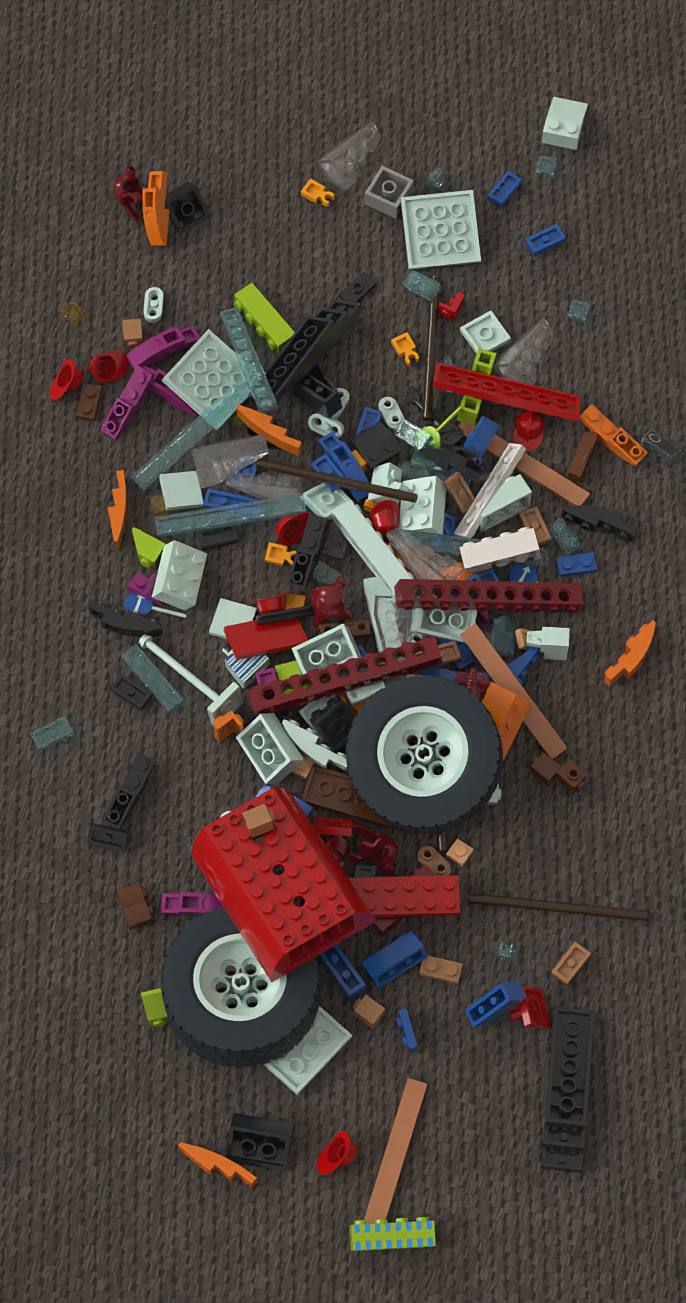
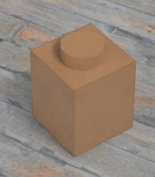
[122,319,143,349]
[242,804,276,838]
[353,995,385,1029]

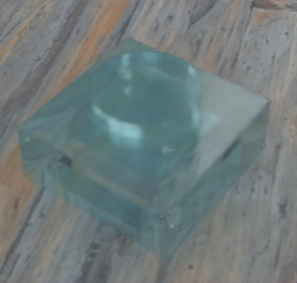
[536,155,557,177]
[426,167,444,191]
[568,299,590,322]

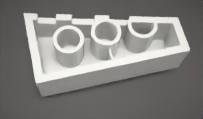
[459,527,541,573]

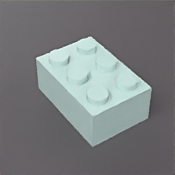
[398,476,446,541]
[152,540,207,610]
[292,624,362,674]
[236,713,304,784]

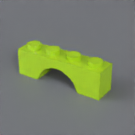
[457,348,496,425]

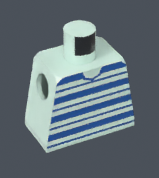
[222,643,270,689]

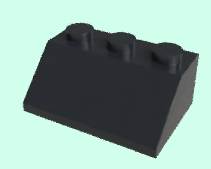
[226,1113,294,1171]

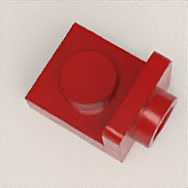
[439,292,465,321]

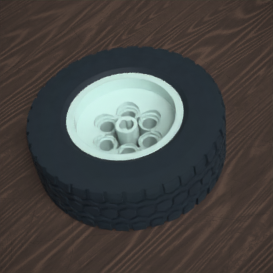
[346,675,503,834]
[161,907,321,1068]

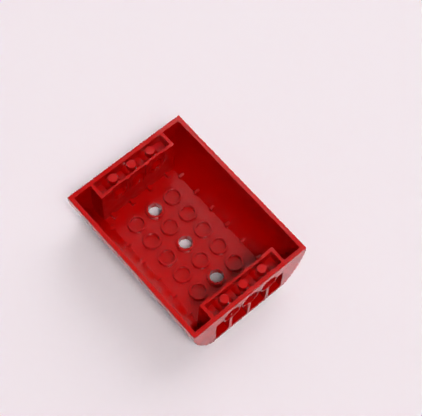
[191,788,376,982]

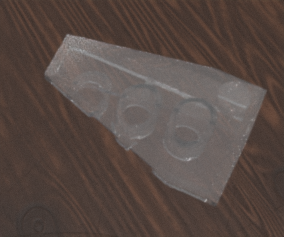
[316,121,381,191]
[493,318,553,385]
[191,434,269,488]
[226,472,303,511]
[387,527,465,596]
[374,595,414,662]

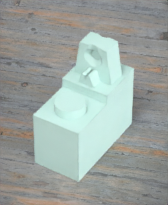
[368,463,408,504]
[526,627,569,660]

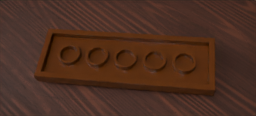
[301,765,414,835]

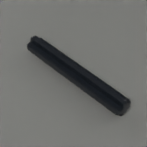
[256,605,315,625]

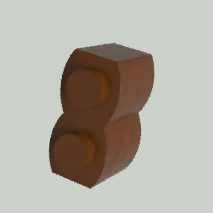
[116,883,154,930]

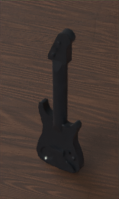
[408,386,464,445]

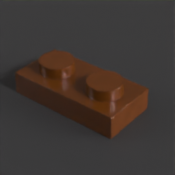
[76,383,102,421]

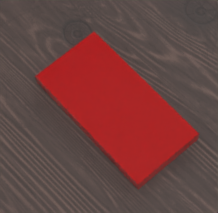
[223,618,308,660]

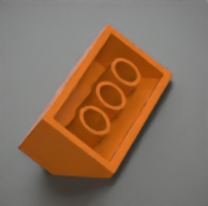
[482,682,532,761]

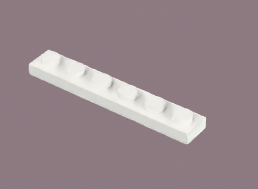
[454,443,526,541]

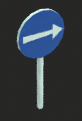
[509,564,538,582]
[124,592,187,618]

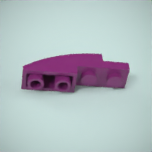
[126,325,201,370]
[100,365,155,439]
[143,365,199,417]
[161,892,224,915]

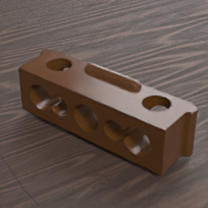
[568,432,599,483]
[318,620,371,638]

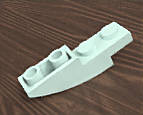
[282,719,348,771]

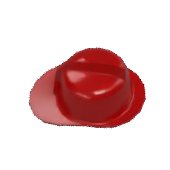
[87,350,129,383]
[50,359,84,400]
[513,410,545,451]
[370,500,400,540]
[274,512,314,547]
[252,589,295,614]
[316,1131,359,1175]

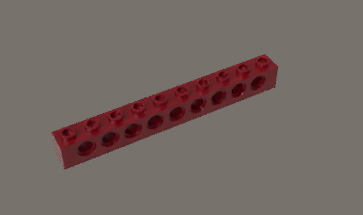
[394,579,584,614]
[248,637,443,718]

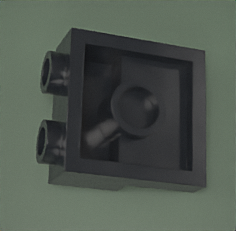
[309,697,355,753]

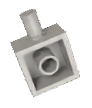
[365,166,414,219]

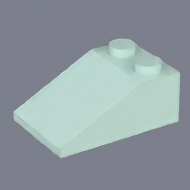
[542,97,588,150]
[480,474,532,533]
[410,596,477,643]

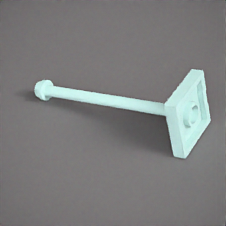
[139,634,244,725]

